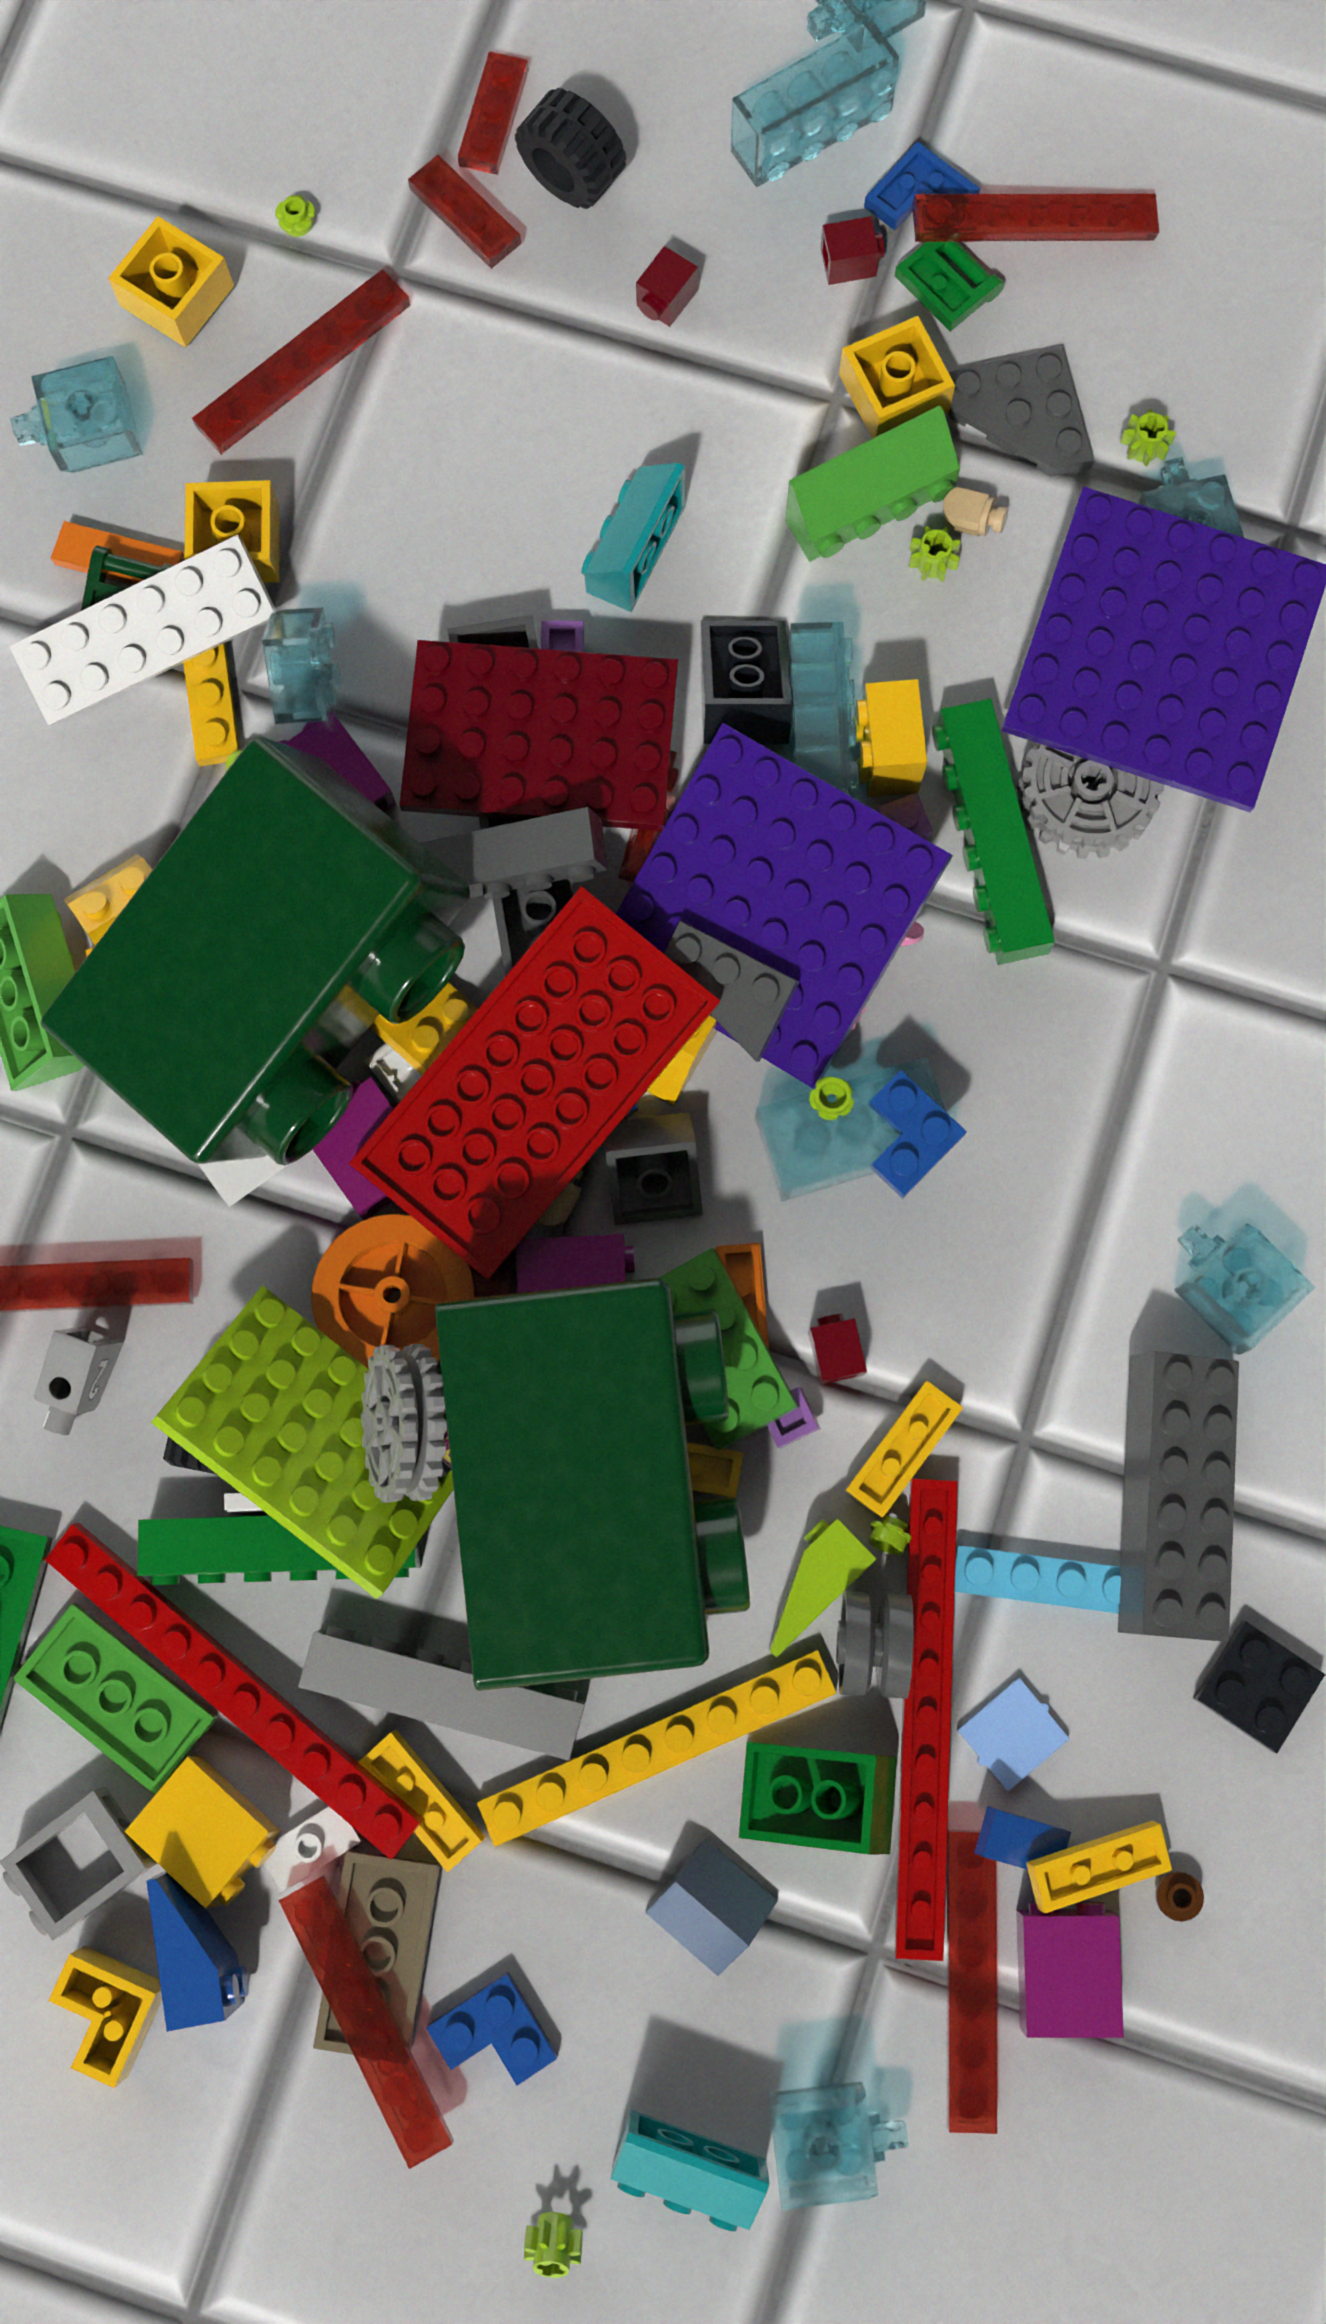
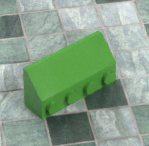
[785,405,960,562]
[0,894,85,1091]

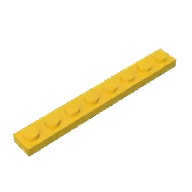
[477,1650,837,1847]

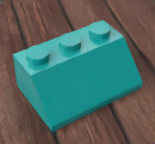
[581,462,685,612]
[610,2109,770,2232]

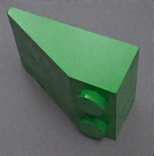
[739,1742,897,1855]

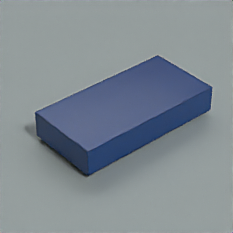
[974,1806,1071,1870]

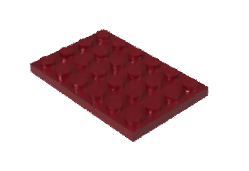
[399,640,678,831]

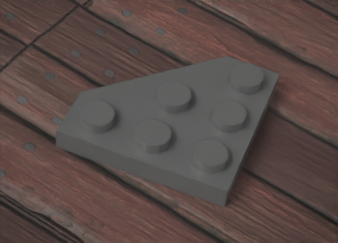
[948,348,1094,477]

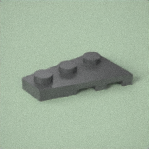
[664,921,800,1062]

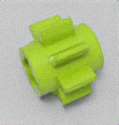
[1120,408,1176,466]
[909,526,961,582]
[524,2212,583,2278]

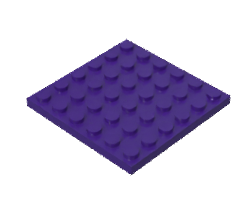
[1001,486,1326,812]
[616,723,953,1089]

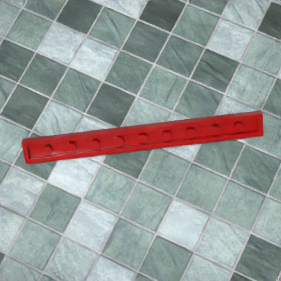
[894,1479,958,1961]
[45,1523,424,1860]

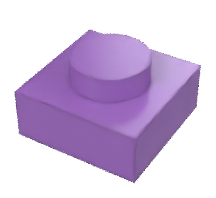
[541,621,584,652]
[876,793,933,839]
[767,1387,821,1449]

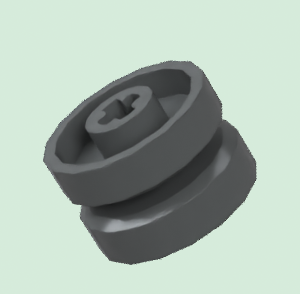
[836,1591,914,1699]

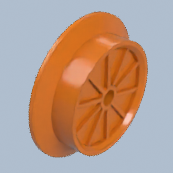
[311,1214,474,1369]

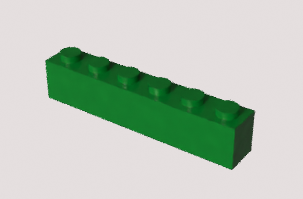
[932,698,1055,965]
[137,1516,421,1585]

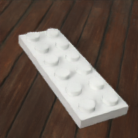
[9,535,279,726]

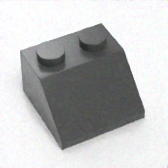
[604,1112,703,1225]

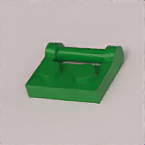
[895,227,1005,332]

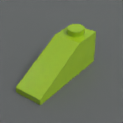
[769,1518,876,1658]

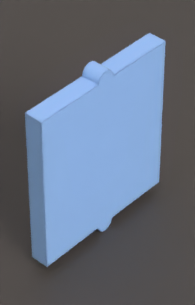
[957,1677,1069,1792]

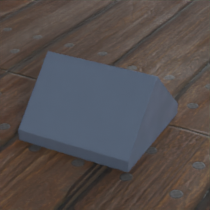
[646,1837,778,1976]

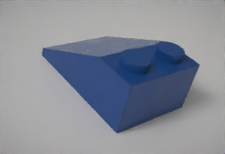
[146,1871,249,2032]

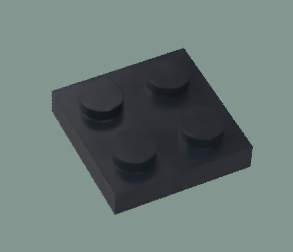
[1193,1621,1326,1754]

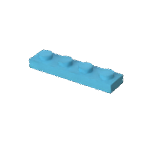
[954,1545,1121,1614]

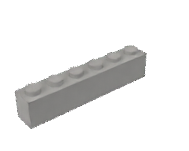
[298,1625,586,1761]

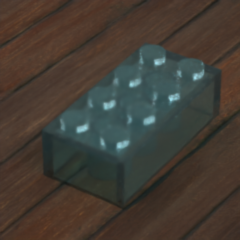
[731,19,899,188]
[788,622,858,799]
[755,1057,946,1202]

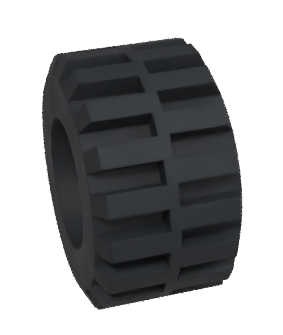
[515,88,627,209]

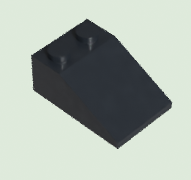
[701,620,792,745]

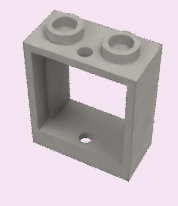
[0,1787,158,1941]

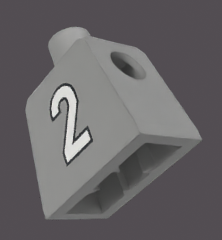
[34,1327,124,1435]

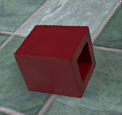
[820,216,885,285]
[636,246,698,327]
[808,1314,867,1385]

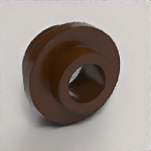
[1155,1871,1204,1922]

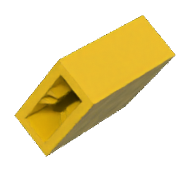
[124,1756,281,1909]

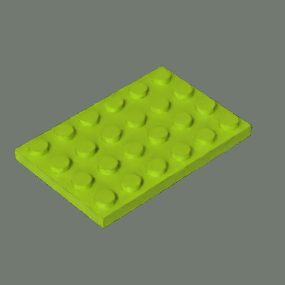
[151,1285,454,1599]

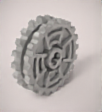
[1017,743,1164,859]
[361,1344,447,1503]

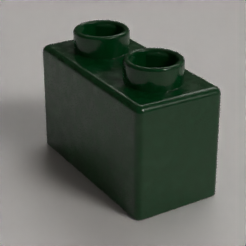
[40,736,471,1166]
[435,1278,750,1691]

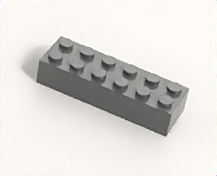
[1118,1351,1239,1642]

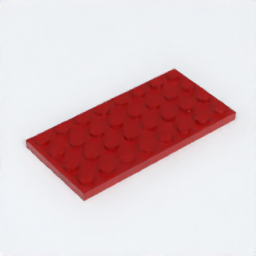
[348,886,721,1280]

